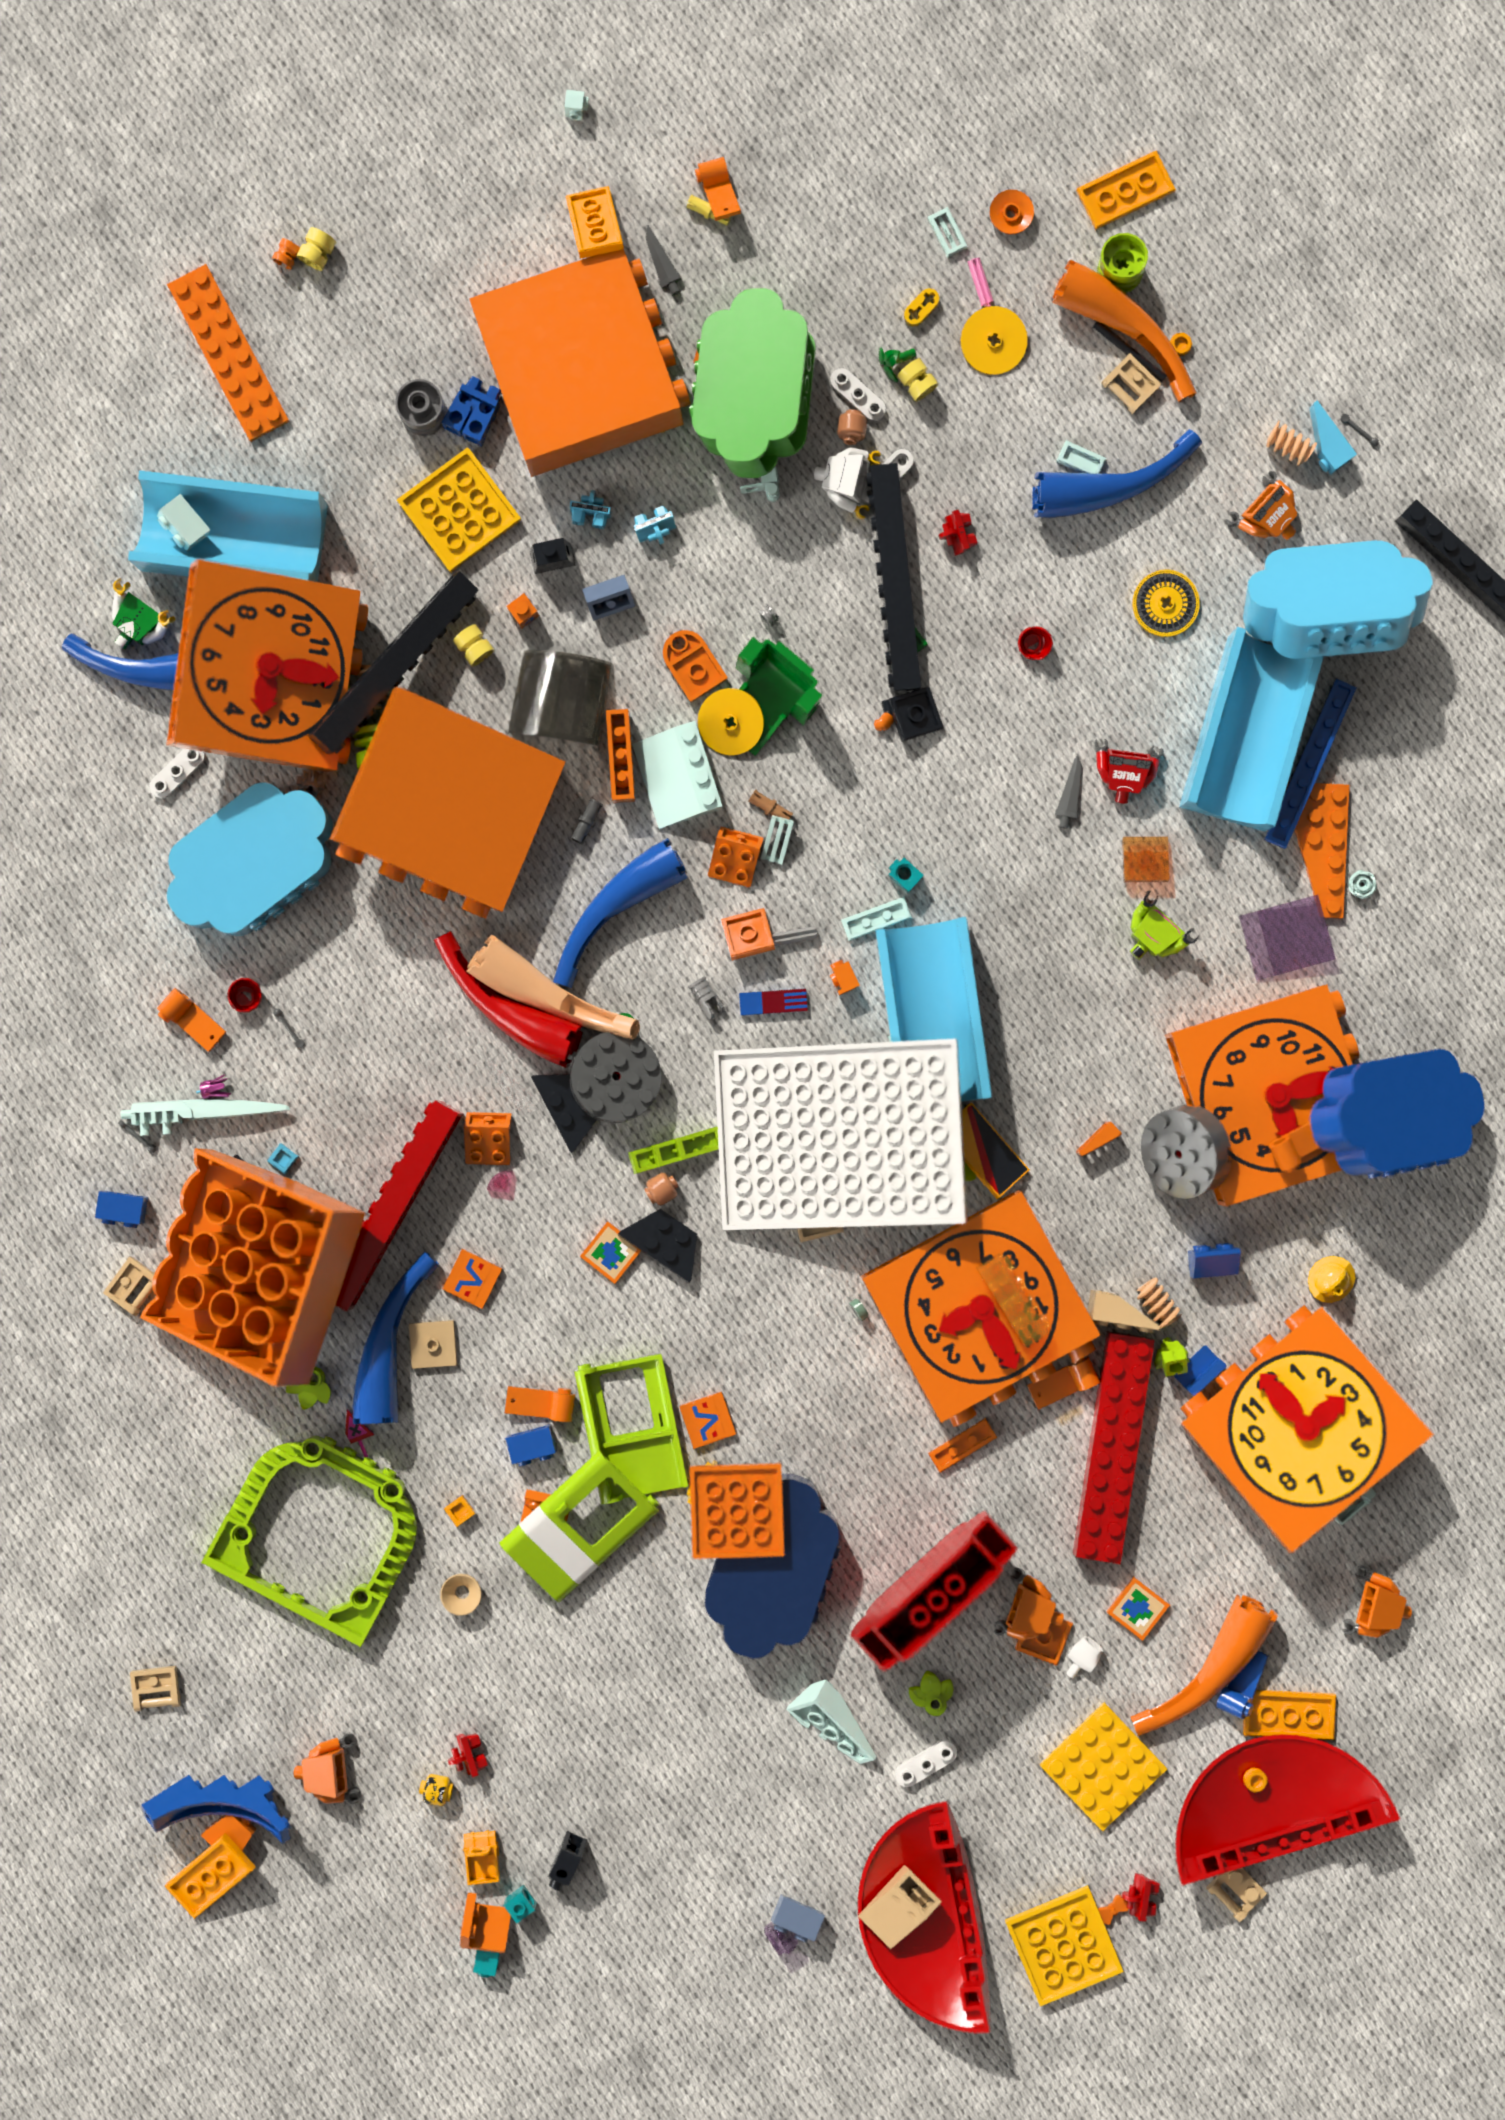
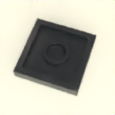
[887,686,944,742]

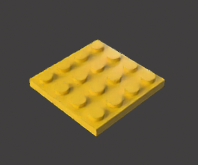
[397,447,522,573]
[1040,1702,1167,1831]
[1005,1885,1124,2007]

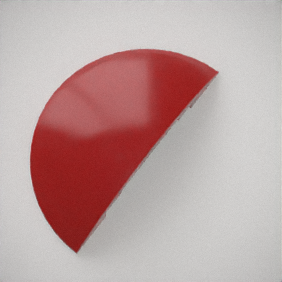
[1175,1734,1401,1886]
[858,1801,990,2033]

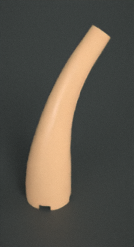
[467,935,640,1039]

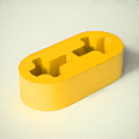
[904,288,939,327]

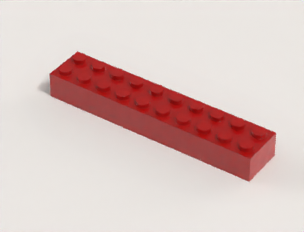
[335,1100,464,1312]
[1073,1331,1155,1564]

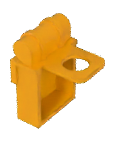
[463,1830,500,1885]

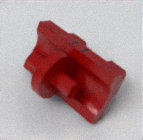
[938,510,978,556]
[448,1733,488,1778]
[1121,1873,1160,1922]

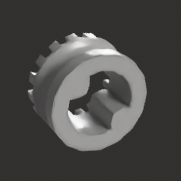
[758,604,780,627]

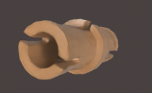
[748,790,793,825]

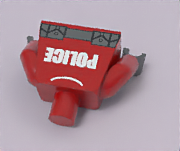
[1094,739,1164,804]

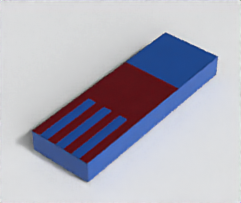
[739,989,808,1016]

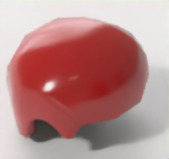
[1017,626,1053,660]
[227,978,262,1013]

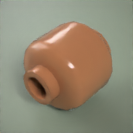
[837,409,868,445]
[644,1172,679,1206]

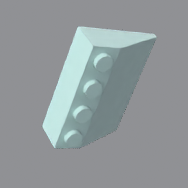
[632,721,723,829]

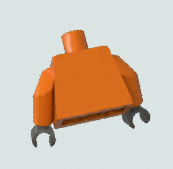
[1342,1565,1412,1638]
[994,1568,1064,1641]
[294,1732,359,1804]

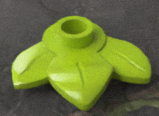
[286,1367,331,1410]
[908,1671,954,1716]

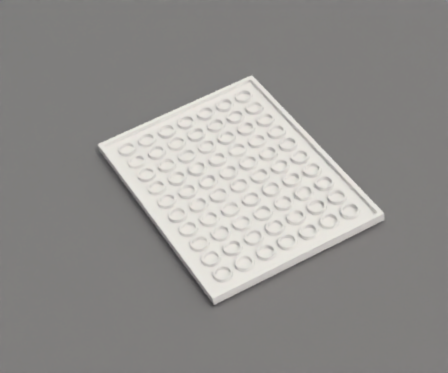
[714,1039,967,1230]

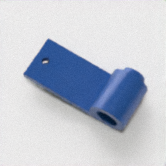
[1217,1651,1269,1720]

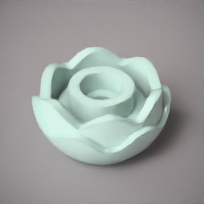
[1348,870,1377,899]

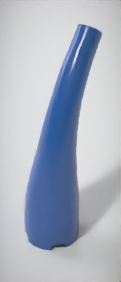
[1032,429,1202,518]
[62,633,178,690]
[553,838,689,988]
[353,1251,440,1424]

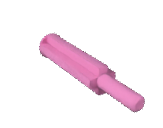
[967,257,993,307]

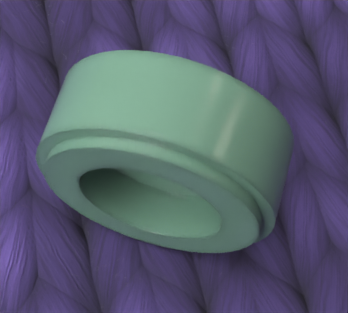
[849,1298,869,1321]

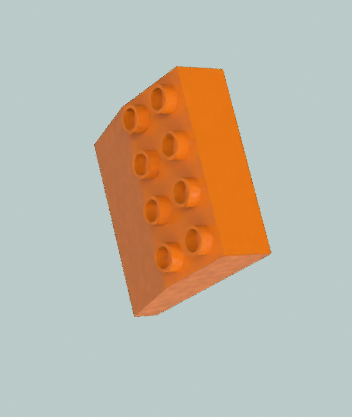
[140,1148,366,1386]

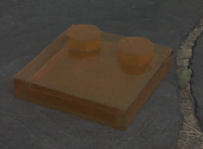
[1122,837,1169,882]

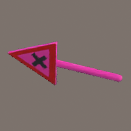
[345,1409,375,1458]

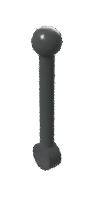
[1341,414,1379,447]
[273,1008,304,1048]
[118,1120,156,1153]

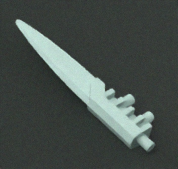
[121,1099,290,1136]

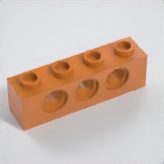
[606,709,636,803]

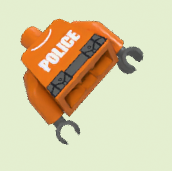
[1226,471,1297,540]

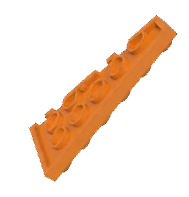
[1285,782,1349,919]

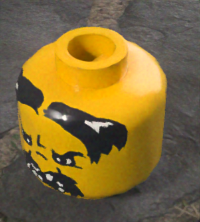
[419,1774,453,1806]

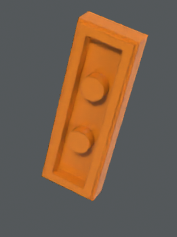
[928,1418,997,1473]

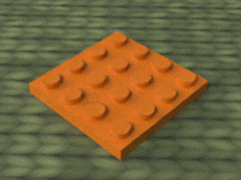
[690,1463,784,1559]

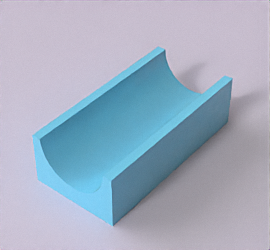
[128,470,328,582]
[1179,627,1324,832]
[876,917,992,1102]

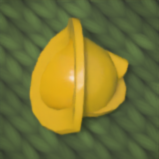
[1308,1256,1356,1303]

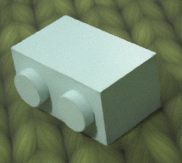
[157,494,210,551]

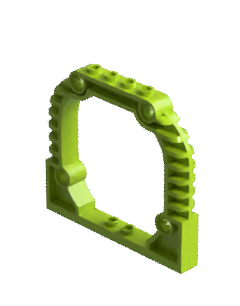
[201,1436,417,1647]

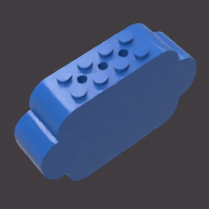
[1310,1049,1485,1179]

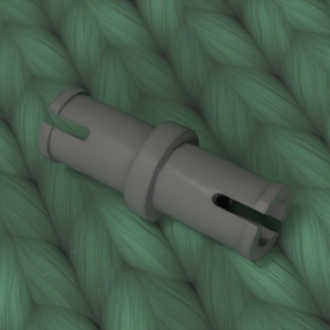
[570,798,603,845]

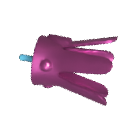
[196,1074,231,1099]

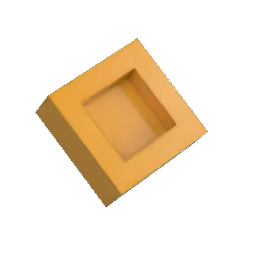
[444,1495,476,1527]

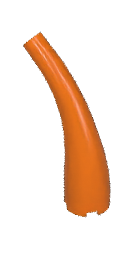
[1052,260,1197,403]
[1130,1594,1278,1736]

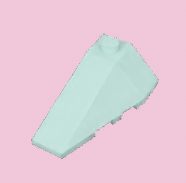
[786,1679,876,1764]

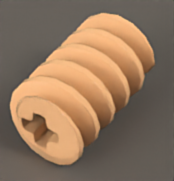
[1266,421,1317,466]
[1137,1277,1182,1329]

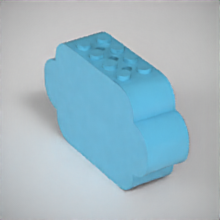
[1243,540,1432,659]
[167,783,333,936]

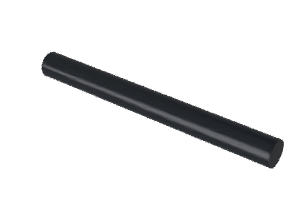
[1093,322,1167,383]

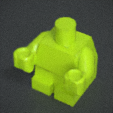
[1154,1337,1190,1377]

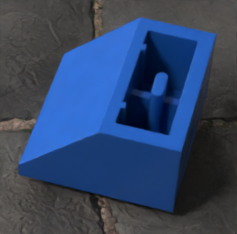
[1188,1243,1241,1279]

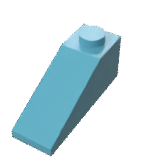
[1309,400,1357,475]

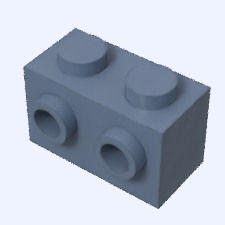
[582,575,635,621]
[770,1894,825,1943]

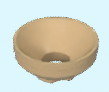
[440,1573,482,1615]

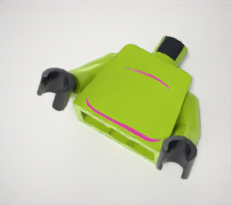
[1130,891,1200,960]

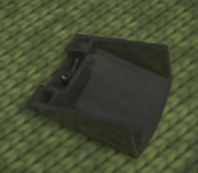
[508,650,612,751]

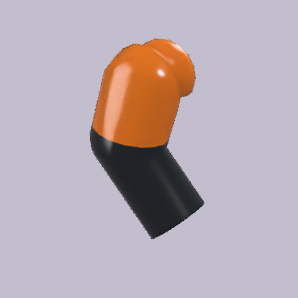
[874,700,894,731]

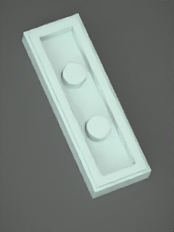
[841,897,912,941]

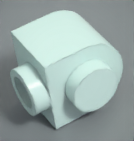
[565,90,589,121]

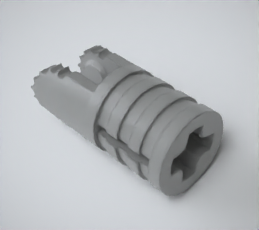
[688,976,726,1020]

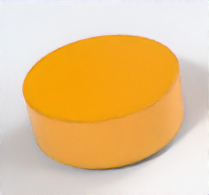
[1170,333,1192,356]
[1243,1768,1268,1792]

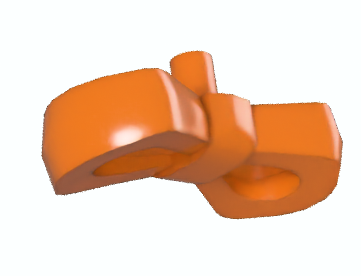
[1098,1895,1129,1925]

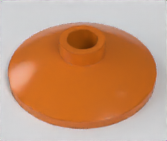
[989,189,1034,234]

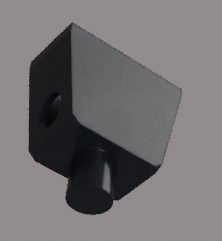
[530,538,576,574]
[548,1831,587,1891]

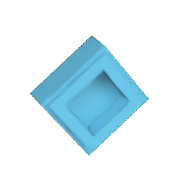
[267,1143,299,1174]

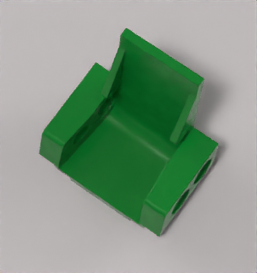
[725,637,823,756]

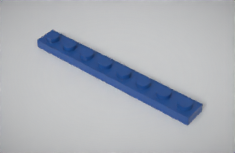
[1264,678,1357,849]

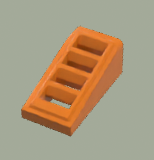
[1076,1121,1122,1156]

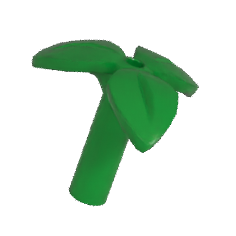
[879,348,917,383]

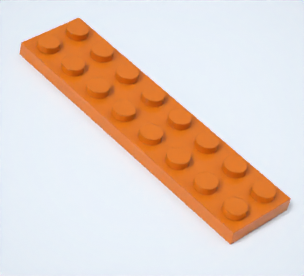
[167,264,290,442]

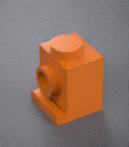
[830,960,860,996]

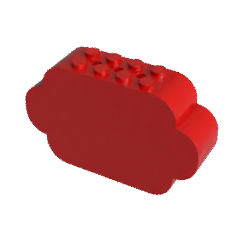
[850,1511,1018,1671]

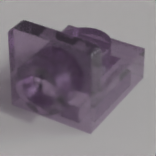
[764,1922,798,1956]

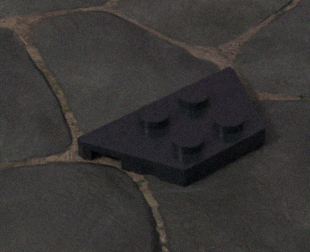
[531,1075,597,1153]
[618,1209,697,1283]

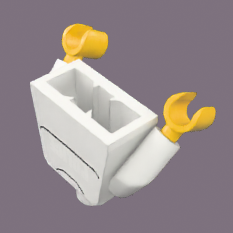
[814,448,881,519]

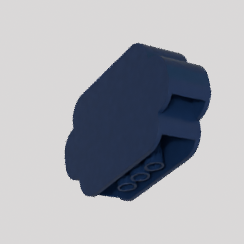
[705,1473,841,1659]

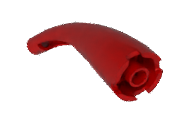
[433,931,583,1068]

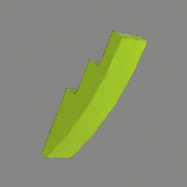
[628,1126,719,1174]

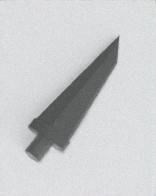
[646,223,682,296]
[1055,755,1082,829]

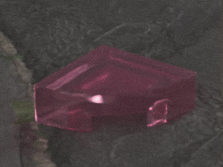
[487,1170,513,1193]

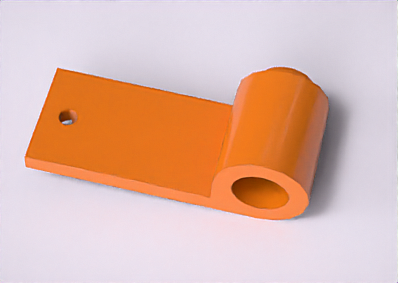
[694,157,741,221]
[157,988,227,1052]
[1269,1122,1320,1173]
[1027,1357,1100,1410]
[504,1386,575,1422]

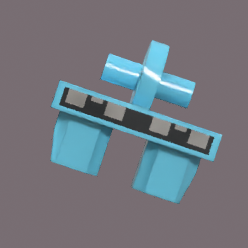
[570,490,611,529]
[634,505,677,545]

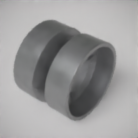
[395,379,447,436]

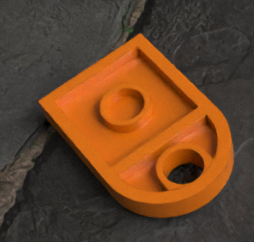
[663,630,728,703]

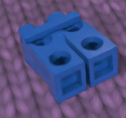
[441,376,502,447]

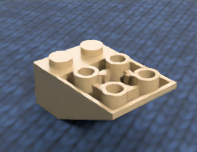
[1087,1290,1160,1333]
[858,1865,941,1949]

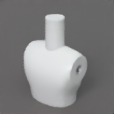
[1067,1636,1103,1678]

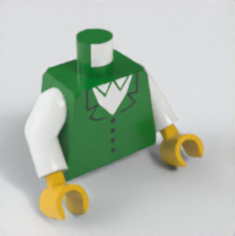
[112,578,176,650]

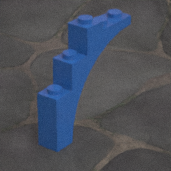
[141,1775,291,1844]

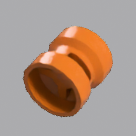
[271,238,300,270]

